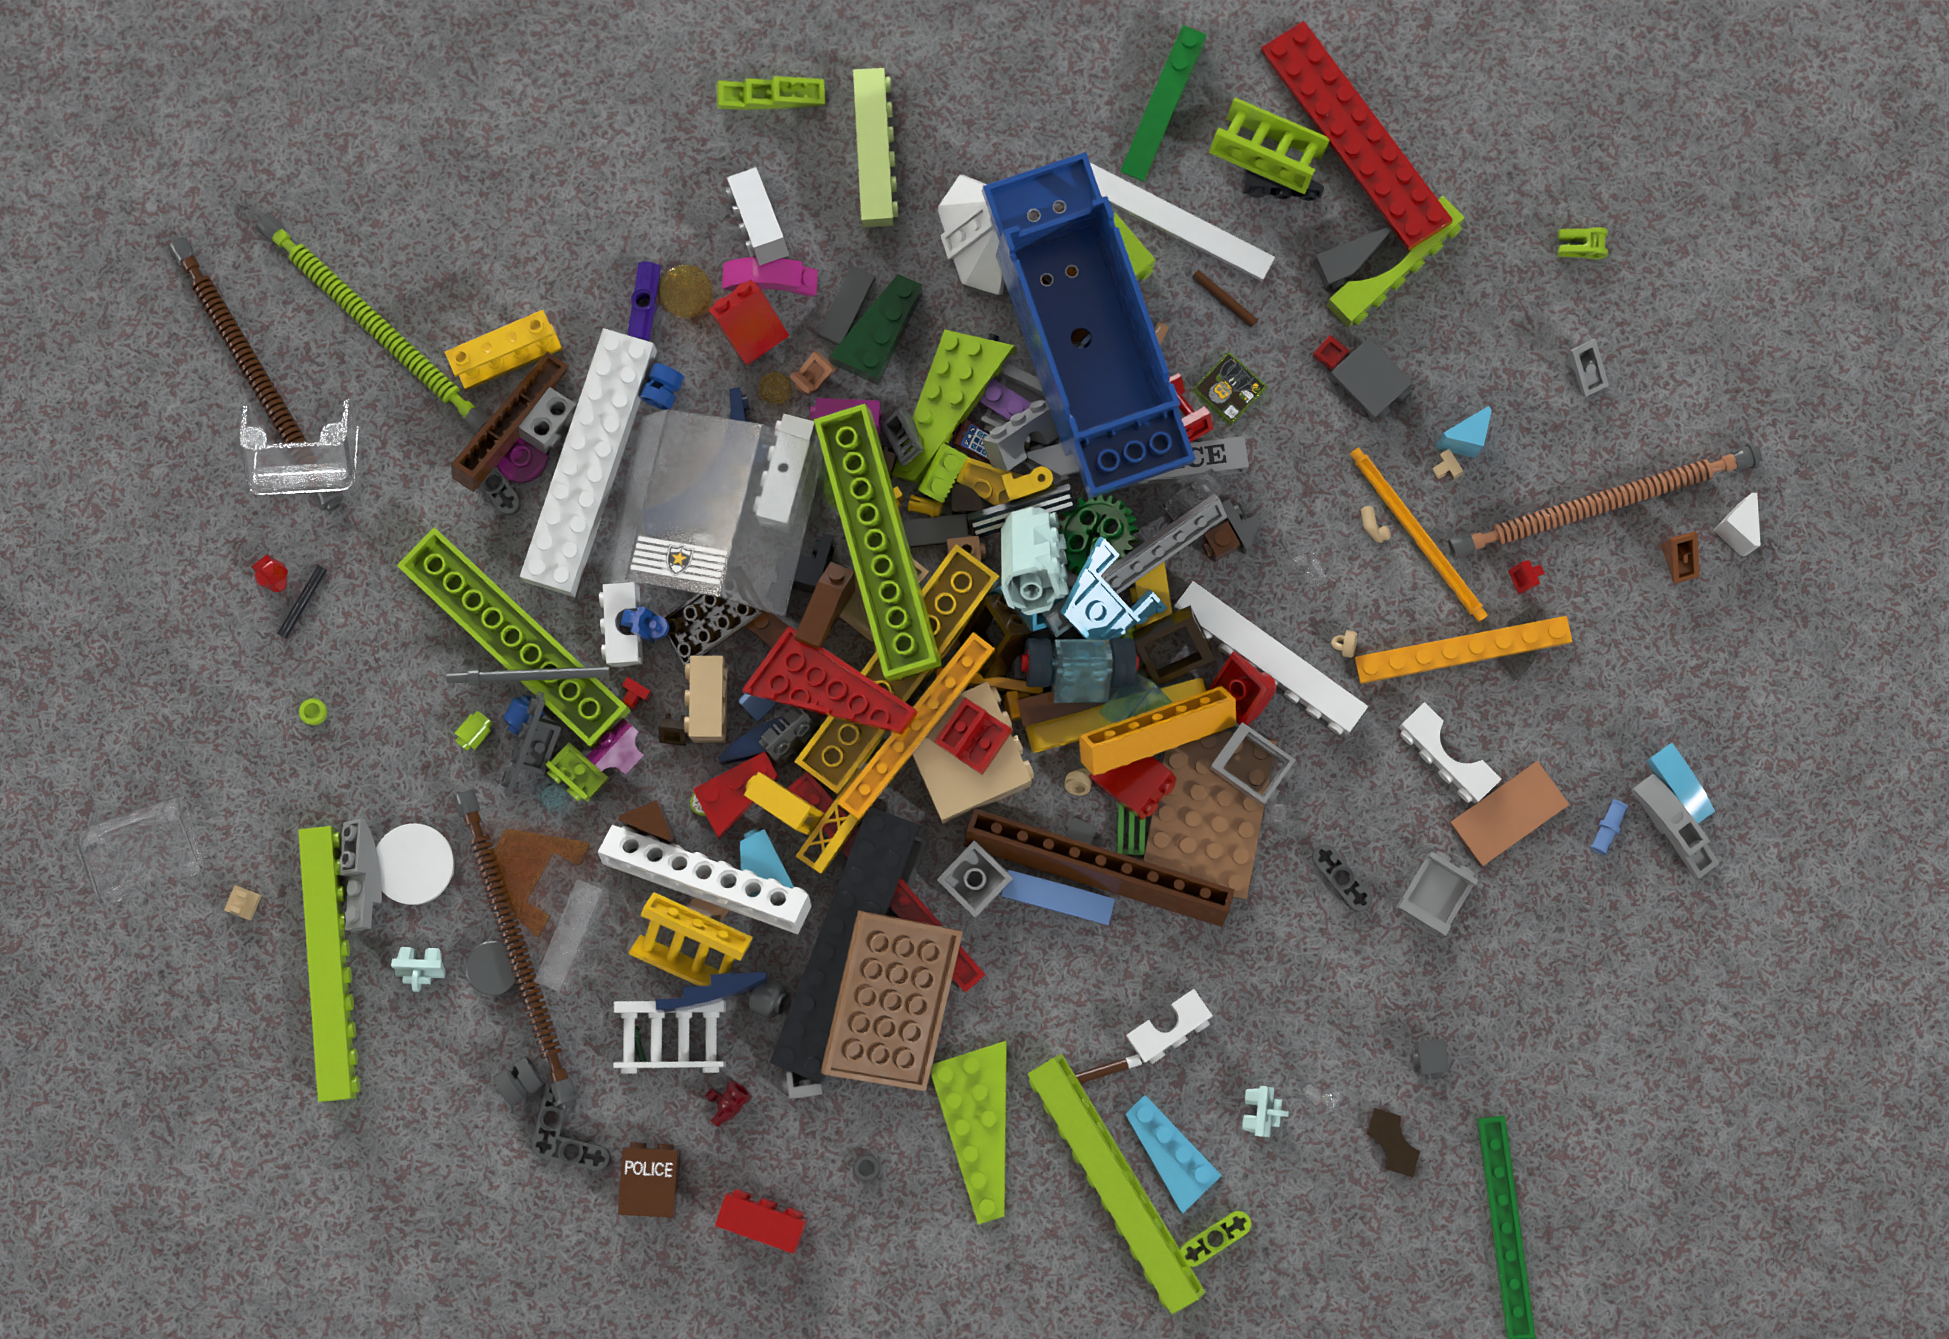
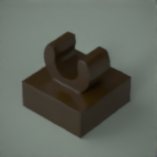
[658,713,688,746]

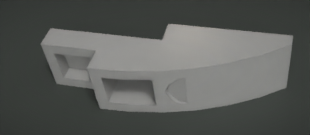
[1631,774,1719,879]
[340,818,382,932]

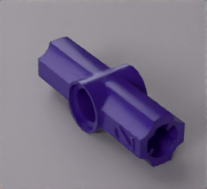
[627,261,661,342]

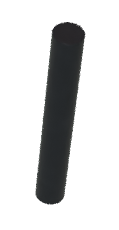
[277,565,327,639]

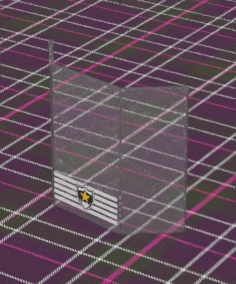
[599,409,824,617]

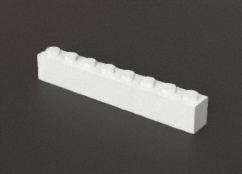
[1173,581,1368,736]

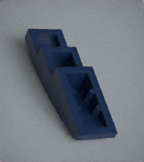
[656,972,767,1013]

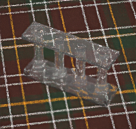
[534,879,611,994]

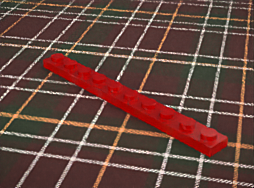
[787,771,986,993]

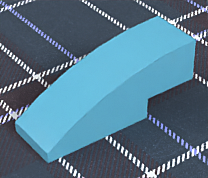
[1646,743,1715,823]

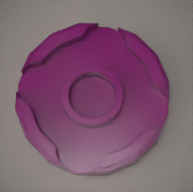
[496,437,548,484]

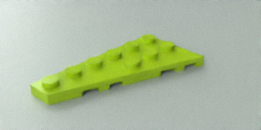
[892,330,1017,484]
[930,1041,1006,1225]

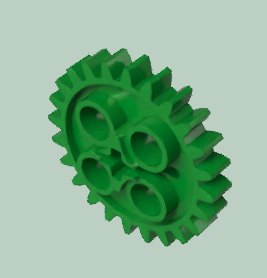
[1058,494,1140,575]

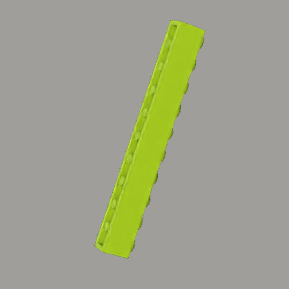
[298,826,360,1102]
[1027,1053,1205,1315]

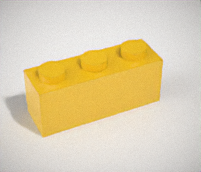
[1129,562,1172,629]

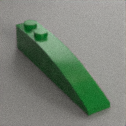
[1120,25,1207,182]

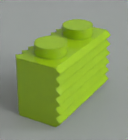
[918,442,968,503]

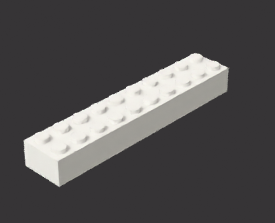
[520,328,657,597]

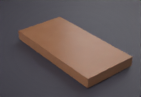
[1450,761,1570,867]

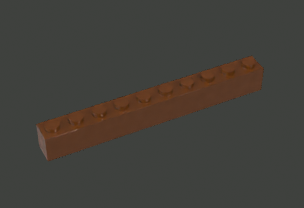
[963,808,1235,927]

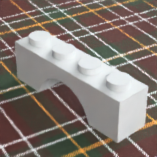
[1398,702,1501,804]

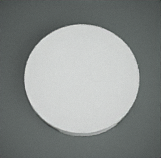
[376,824,455,905]

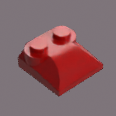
[1207,651,1276,725]

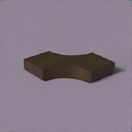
[1366,1108,1420,1177]

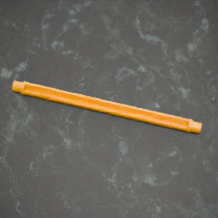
[1350,447,1488,622]

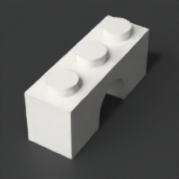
[599,582,643,667]
[1125,989,1212,1064]

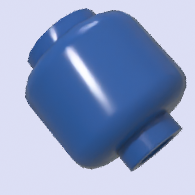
[504,694,544,735]

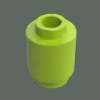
[454,711,494,751]

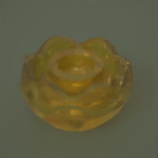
[759,371,791,404]

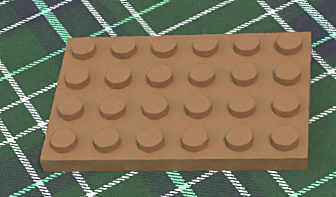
[1143,731,1277,900]
[821,911,963,1091]

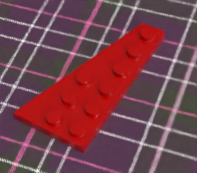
[741,626,918,735]

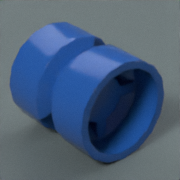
[639,363,685,411]

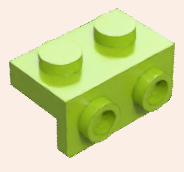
[545,742,610,802]

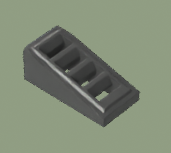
[881,408,924,466]

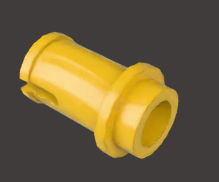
[908,494,943,518]

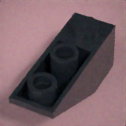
[1243,168,1324,201]

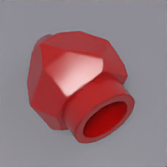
[251,554,288,592]

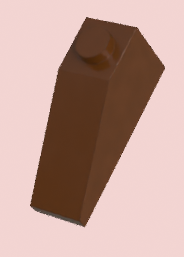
[795,562,855,649]

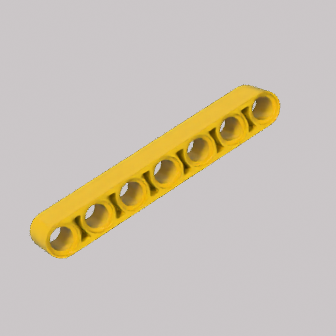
[1025,678,1206,753]

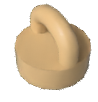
[1331,630,1357,658]
[1064,768,1092,796]

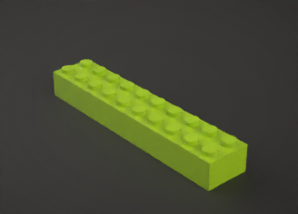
[814,404,942,681]
[397,527,631,749]

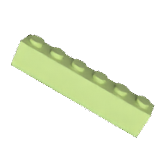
[853,68,898,227]

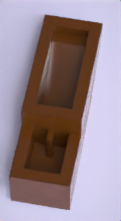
[1017,678,1104,727]

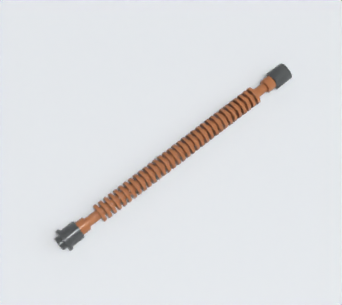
[1448,443,1762,559]

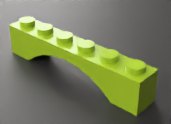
[1327,196,1465,328]

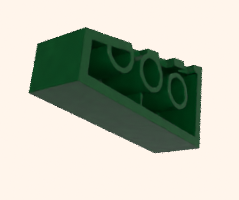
[829,274,923,385]

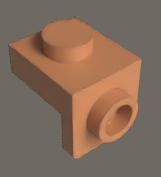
[790,351,836,394]

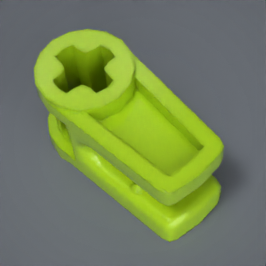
[1557,227,1608,259]

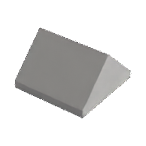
[937,841,1014,918]

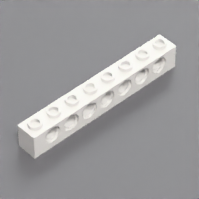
[598,825,812,934]

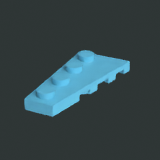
[1125,1095,1222,1214]

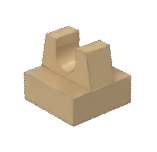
[1433,449,1463,479]
[224,885,262,920]

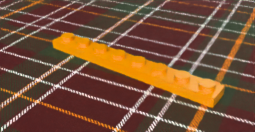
[1354,616,1573,684]
[837,632,995,820]

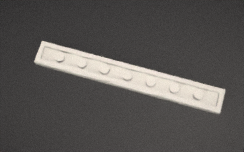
[1090,163,1275,282]

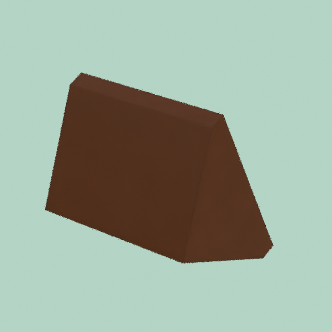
[619,800,677,844]

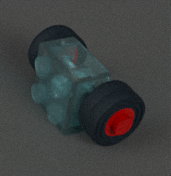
[1021,638,1139,703]

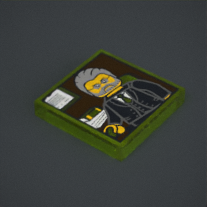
[1192,351,1267,425]

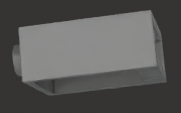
[1209,722,1296,806]

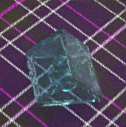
[1099,673,1173,724]

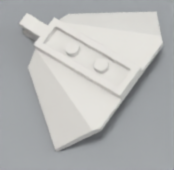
[938,175,1005,295]

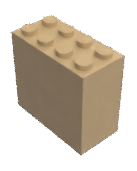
[912,681,1034,825]

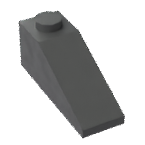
[1313,226,1391,291]

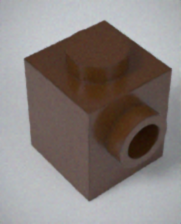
[1201,521,1240,562]

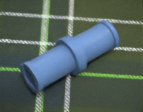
[1590,799,1629,855]

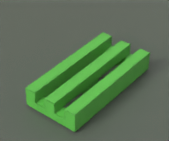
[1117,803,1145,856]

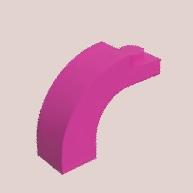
[722,257,818,297]

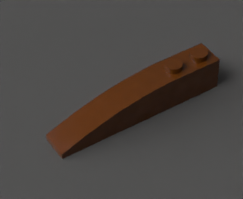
[451,351,569,492]

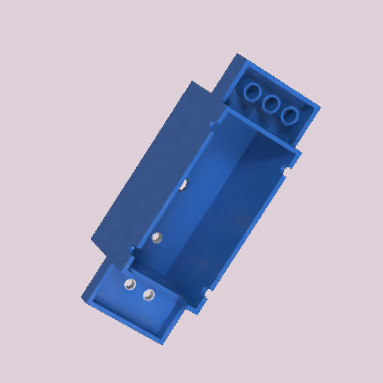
[982,152,1196,499]

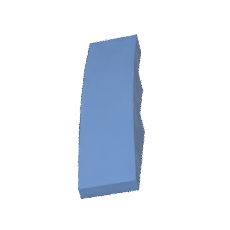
[999,870,1115,925]

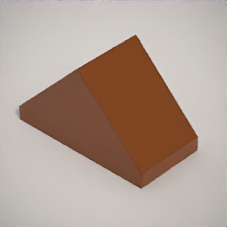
[1661,531,1700,584]

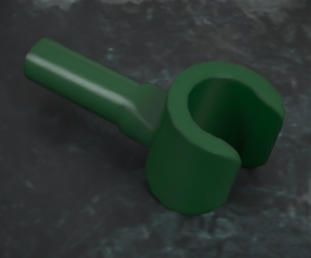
[623,1026,647,1062]

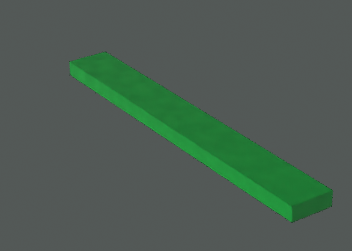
[1477,1115,1536,1339]

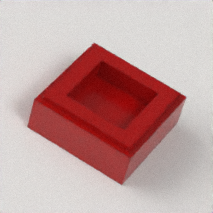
[1312,335,1350,371]

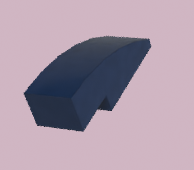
[718,717,790,765]

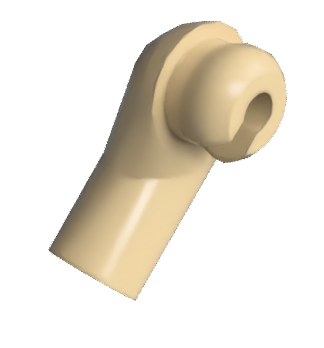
[1361,506,1391,543]

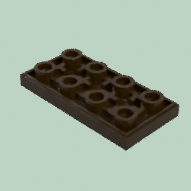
[664,566,766,667]

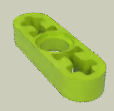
[1180,1211,1251,1267]

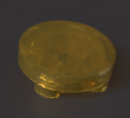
[659,265,712,318]

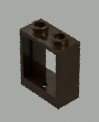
[958,594,1032,679]
[1132,605,1215,687]

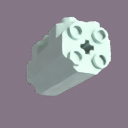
[1001,507,1069,615]

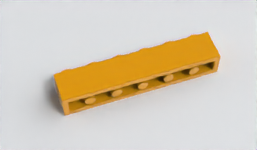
[1079,686,1236,775]

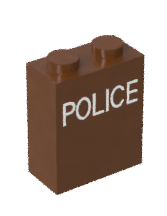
[618,1142,681,1218]

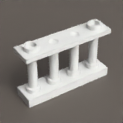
[613,1001,726,1074]

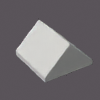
[1713,493,1761,556]

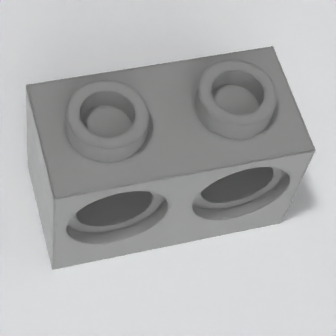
[518,387,576,454]

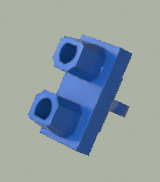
[621,606,669,643]

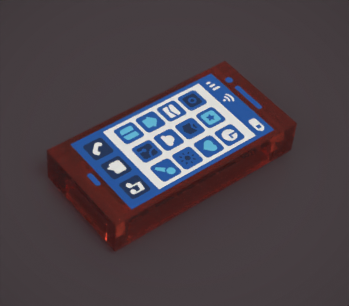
[953,420,991,464]

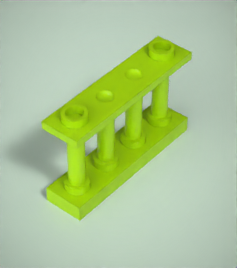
[1208,97,1329,194]

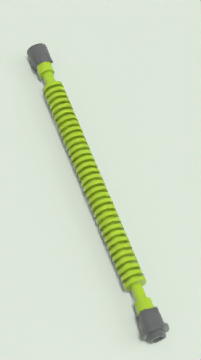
[255,213,492,435]

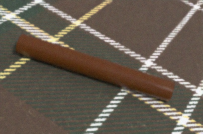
[1192,270,1258,328]

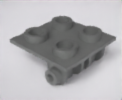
[759,707,818,768]

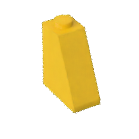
[744,772,825,836]

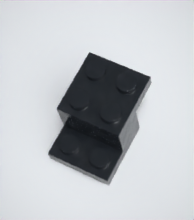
[767,533,836,613]

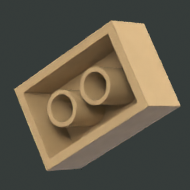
[684,656,728,743]

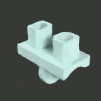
[391,947,445,992]
[1242,1086,1289,1137]

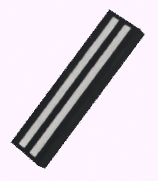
[967,484,1077,538]

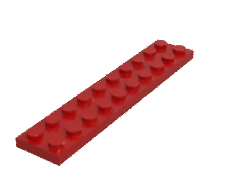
[1261,21,1453,251]

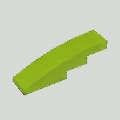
[716,76,825,110]

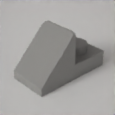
[1566,339,1609,397]

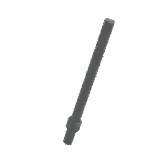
[446,666,610,685]

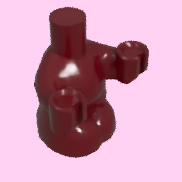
[705,1080,752,1127]

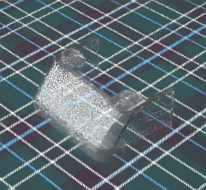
[240,400,358,495]

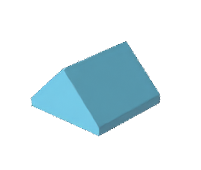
[1436,406,1492,458]

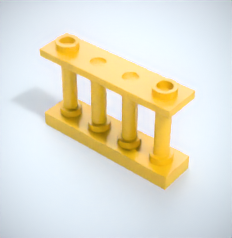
[445,310,563,391]
[629,892,753,986]

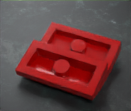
[934,698,1013,775]

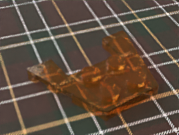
[481,828,591,938]

